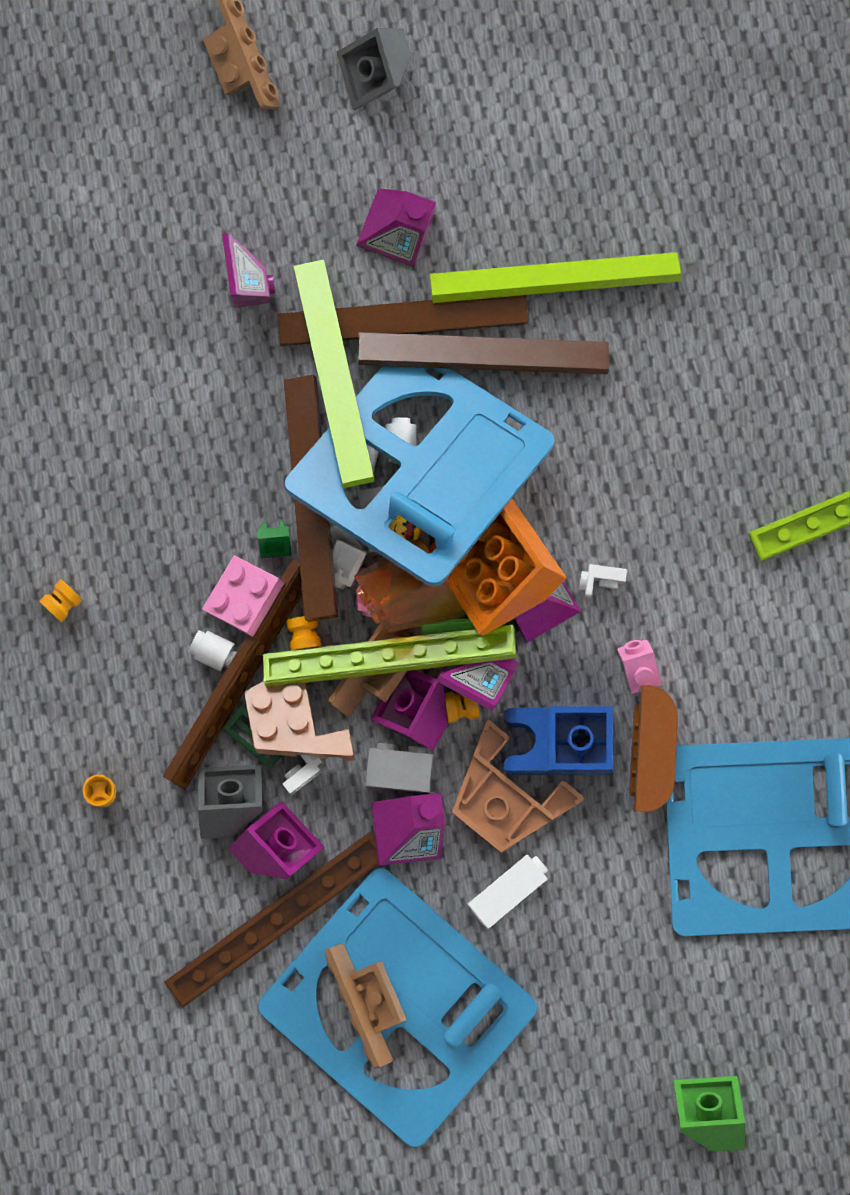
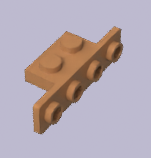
[203,0,280,110]
[328,598,419,717]
[325,943,407,1069]

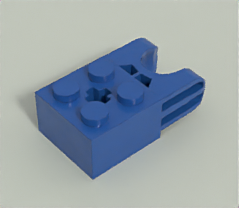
[503,706,614,775]

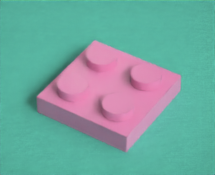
[202,555,285,637]

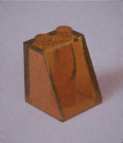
[354,537,465,633]

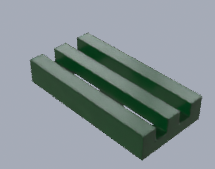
[222,705,282,769]

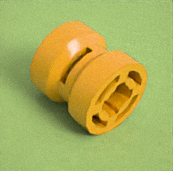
[39,579,83,623]
[286,616,322,651]
[444,691,479,724]
[82,774,117,808]

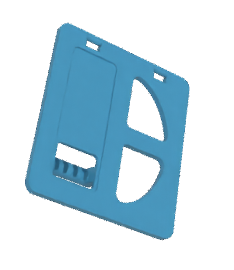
[285,366,554,587]
[666,738,850,936]
[258,868,537,1147]

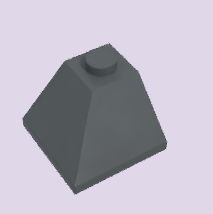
[336,28,412,110]
[198,764,262,839]

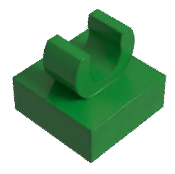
[257,520,292,559]

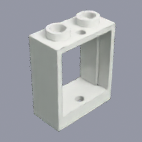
[467,855,548,930]

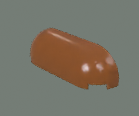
[629,685,678,812]

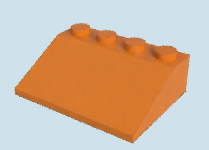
[426,499,567,636]

